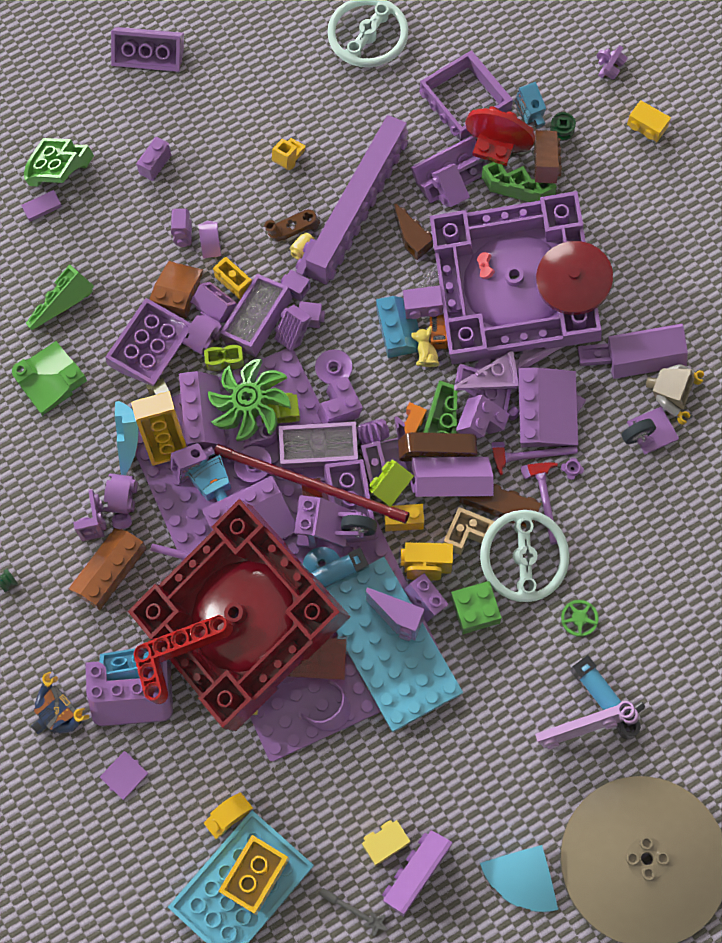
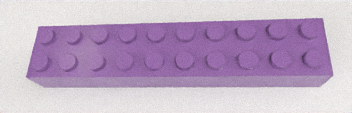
[306,115,408,285]

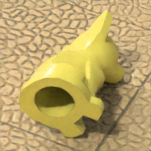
[411,326,440,367]

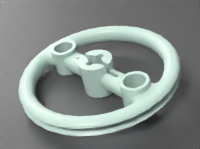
[328,0,408,67]
[480,510,569,602]

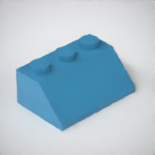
[376,296,419,358]
[99,648,149,681]

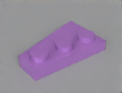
[455,364,511,412]

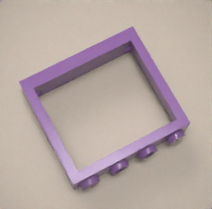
[419,50,513,141]

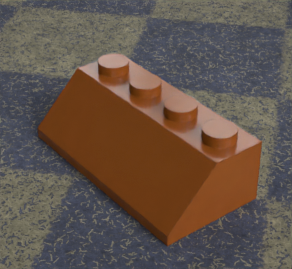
[68,528,147,611]

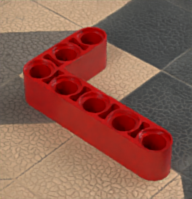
[134,615,233,704]

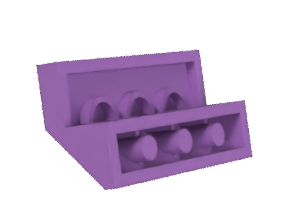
[410,136,489,203]
[608,324,688,379]
[412,457,493,497]

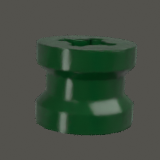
[0,568,18,593]

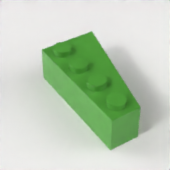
[419,380,457,457]

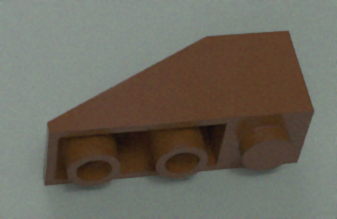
[394,204,433,260]

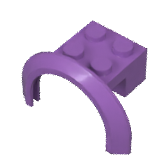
[361,416,415,493]

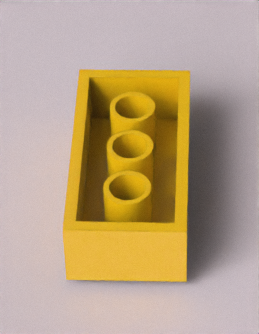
[131,391,187,466]

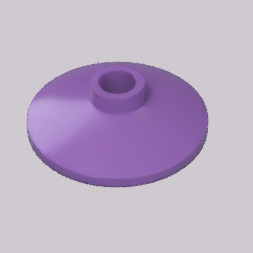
[315,349,352,384]
[234,446,272,483]

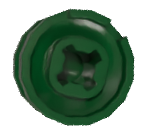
[550,112,576,141]

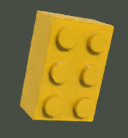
[219,835,290,915]

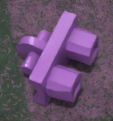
[597,45,628,80]

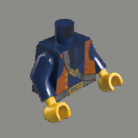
[31,672,89,735]

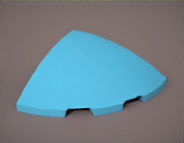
[115,401,138,475]
[480,845,558,912]

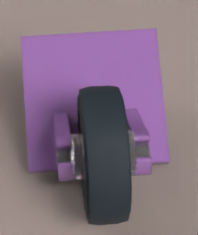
[621,407,679,455]
[312,497,377,547]

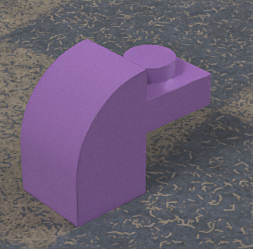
[198,221,221,258]

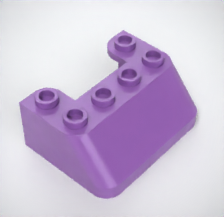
[86,660,173,726]

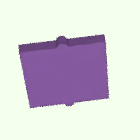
[100,751,149,800]

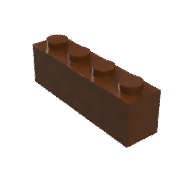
[534,130,562,184]
[459,484,541,528]

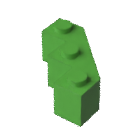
[482,162,557,202]

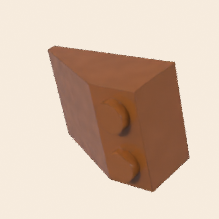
[149,261,203,319]

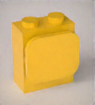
[401,542,453,581]

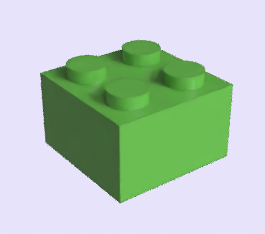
[451,581,501,635]

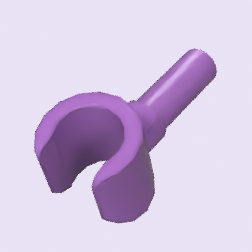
[507,406,519,421]

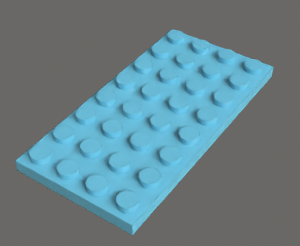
[326,557,463,733]

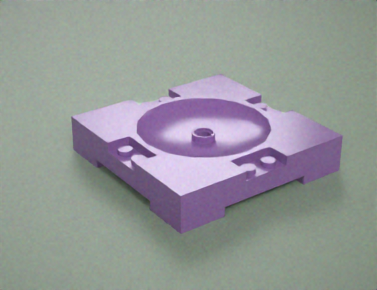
[430,191,601,364]

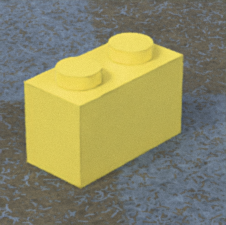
[362,820,411,867]

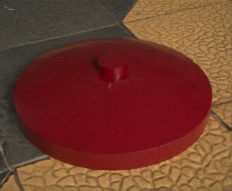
[536,241,613,315]

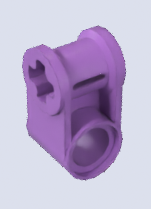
[243,423,278,449]

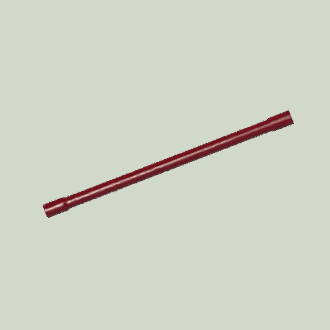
[214,444,410,524]

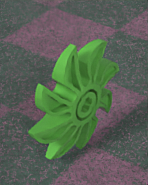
[208,359,291,441]

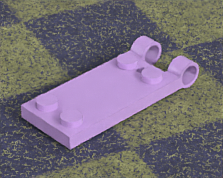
[535,701,639,749]

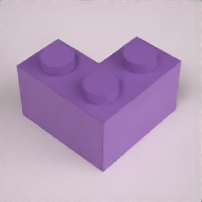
[317,376,363,424]
[456,395,510,438]

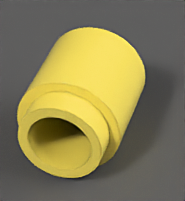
[290,232,315,260]

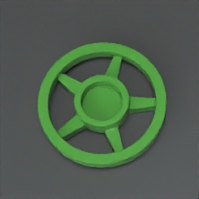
[561,600,599,637]

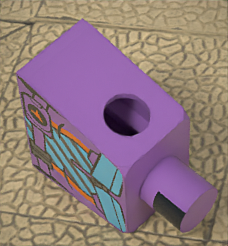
[170,443,216,484]

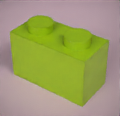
[369,460,414,507]

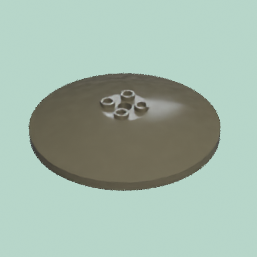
[560,776,722,943]

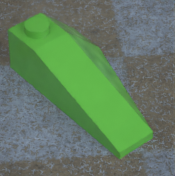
[26,264,94,330]

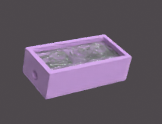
[279,422,358,468]

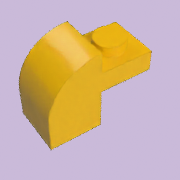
[272,138,306,170]
[204,792,253,839]

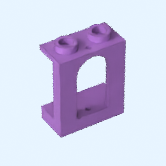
[294,495,319,549]

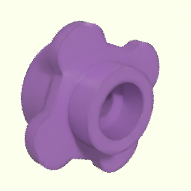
[561,458,584,480]

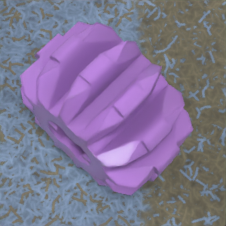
[356,419,390,445]

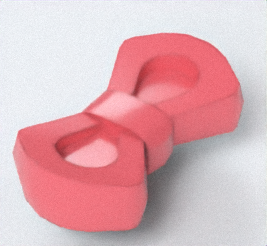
[477,252,495,279]

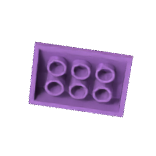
[105,298,191,386]
[519,368,578,448]
[202,476,295,540]

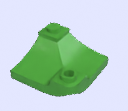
[24,138,94,187]
[12,341,87,416]

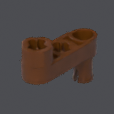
[264,209,320,242]

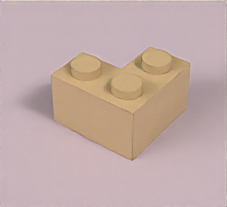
[444,507,495,555]

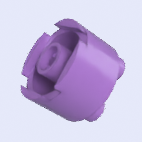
[183,312,222,355]
[104,473,138,514]

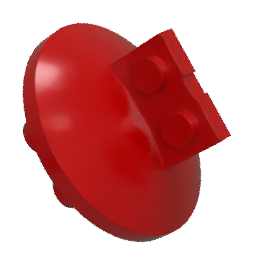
[465,106,535,166]

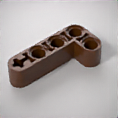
[398,432,478,462]

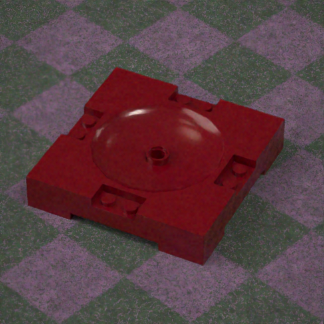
[128,499,351,731]

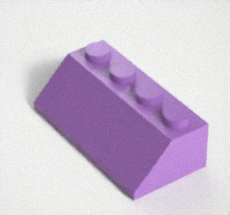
[111,27,184,72]
[179,371,226,450]
[382,830,452,917]

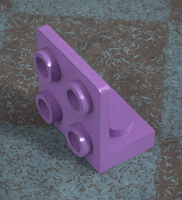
[73,489,107,541]

